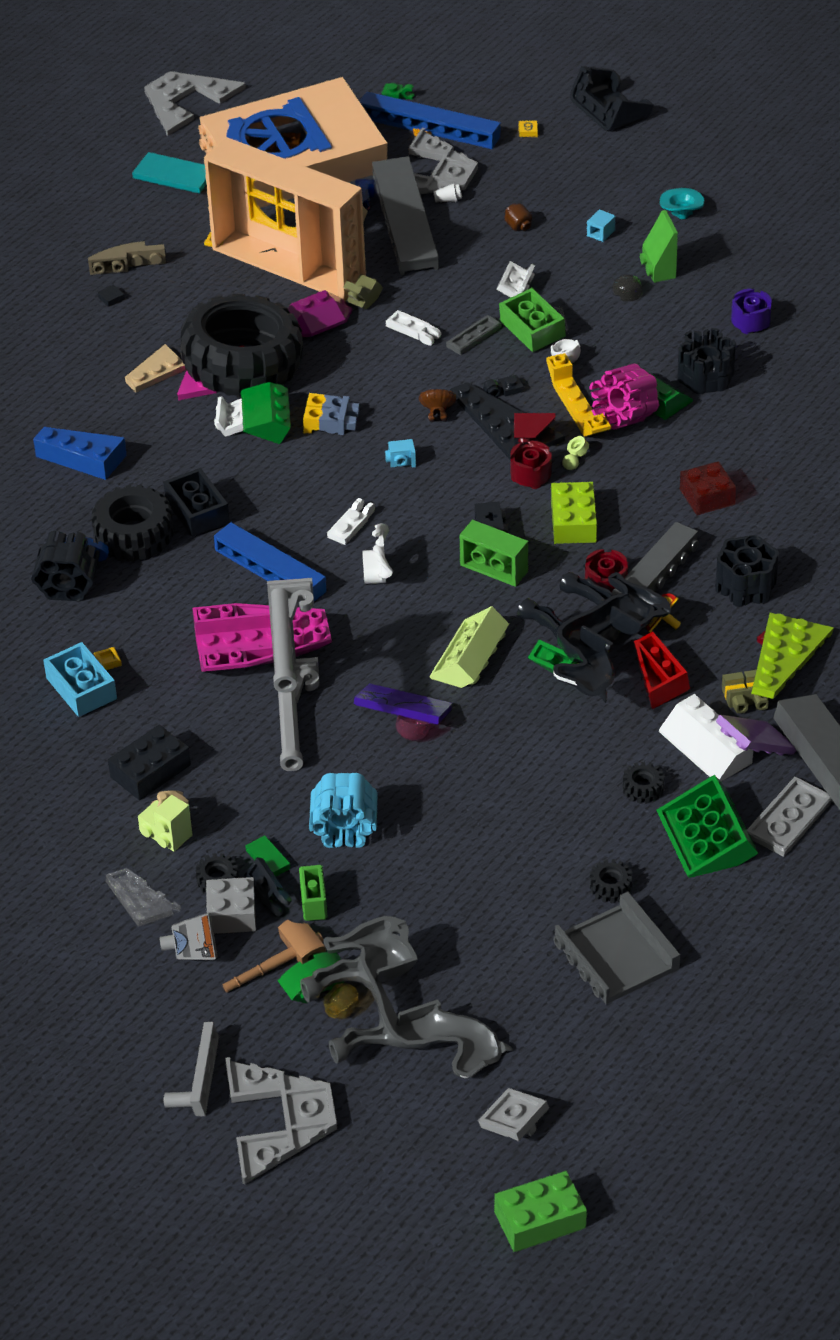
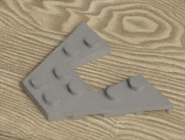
[144,71,246,136]
[409,128,478,194]
[226,1057,337,1184]

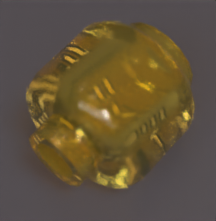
[323,983,359,1019]

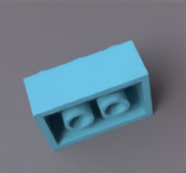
[44,642,117,717]

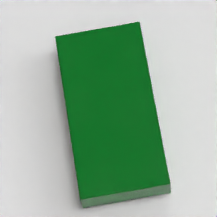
[245,835,291,876]

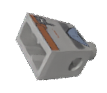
[160,912,218,960]

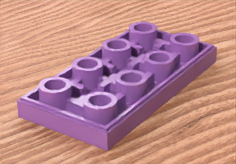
[716,715,796,756]

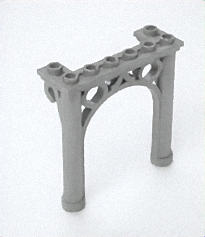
[267,578,320,771]

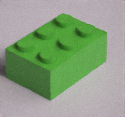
[499,288,566,352]
[460,520,528,587]
[494,1171,587,1252]

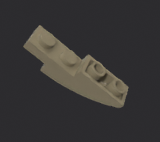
[88,241,166,275]

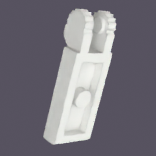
[386,310,441,346]
[327,498,375,545]

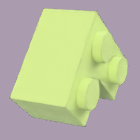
[138,795,192,851]

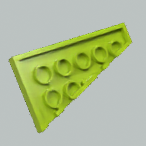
[751,613,834,699]

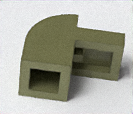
[343,274,383,309]

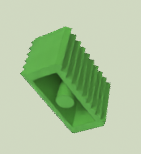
[299,865,327,921]

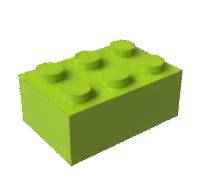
[551,482,597,544]

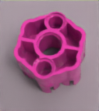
[590,364,659,429]

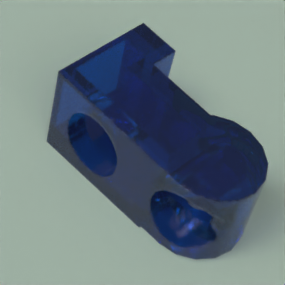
[355,179,375,211]

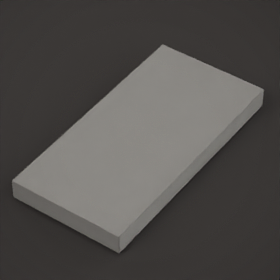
[747,777,833,857]

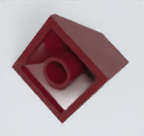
[514,413,555,443]

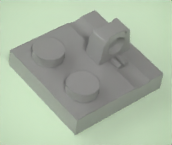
[478,1088,549,1141]

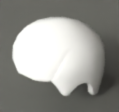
[551,339,581,363]

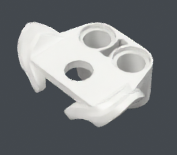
[362,523,393,584]

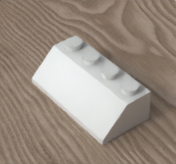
[659,694,753,782]

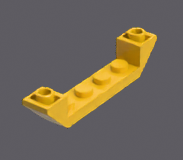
[546,353,611,437]

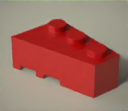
[634,631,690,709]

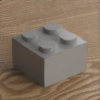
[206,877,256,934]

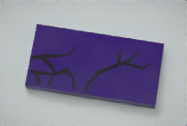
[354,683,453,724]

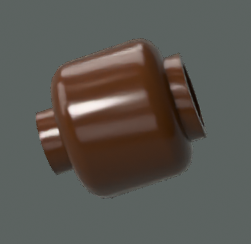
[505,203,532,231]

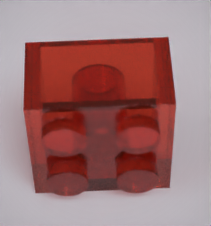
[680,461,736,515]

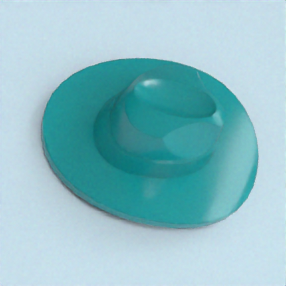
[660,188,704,219]

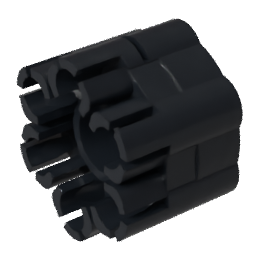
[677,328,736,394]
[31,531,100,601]
[715,535,779,607]

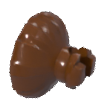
[419,389,457,422]

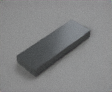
[446,315,502,355]

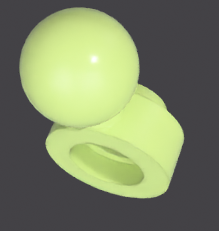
[562,436,589,470]

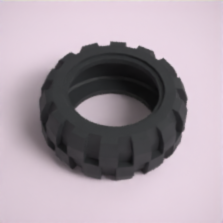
[181,294,303,396]

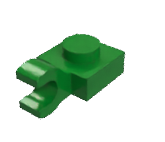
[381,83,414,99]

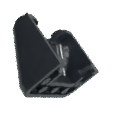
[570,66,654,131]

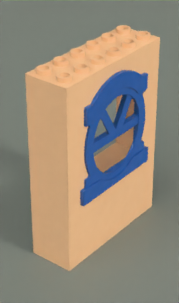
[198,77,387,208]

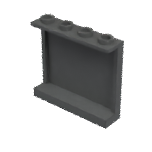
[553,892,680,1004]

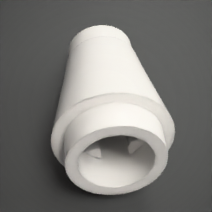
[434,183,462,202]

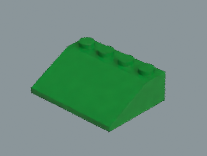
[656,774,759,878]

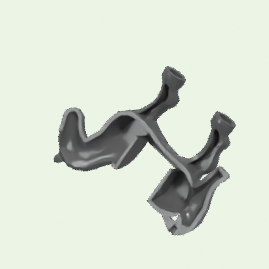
[300,916,513,1078]

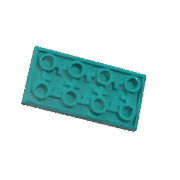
[132,152,207,193]

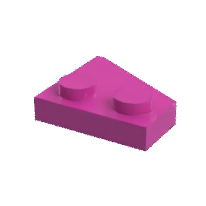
[177,370,216,400]

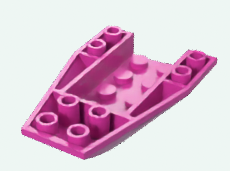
[193,603,332,672]

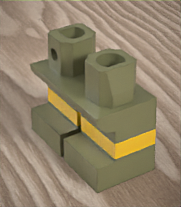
[722,670,769,714]

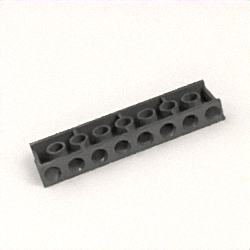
[372,156,438,275]
[773,694,840,810]

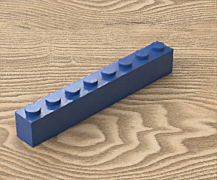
[359,92,501,149]

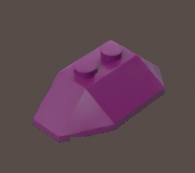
[288,290,353,337]

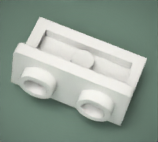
[497,261,535,297]
[214,396,243,436]

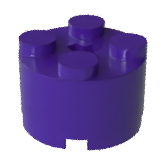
[731,289,772,334]

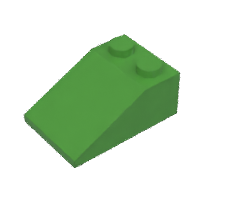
[640,210,678,282]

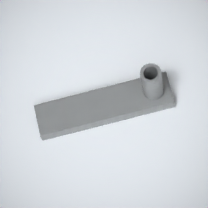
[164,1022,219,1116]

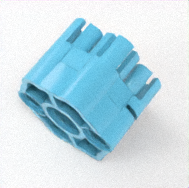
[309,773,378,848]

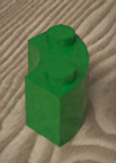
[278,952,345,1004]

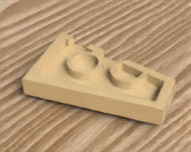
[125,344,186,392]

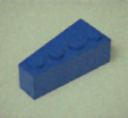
[33,427,127,480]

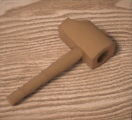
[222,920,326,992]

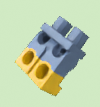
[303,393,360,435]

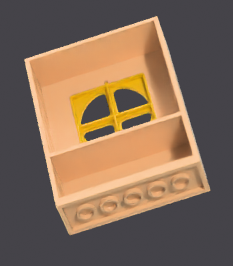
[204,137,366,301]

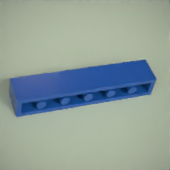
[214,522,326,601]

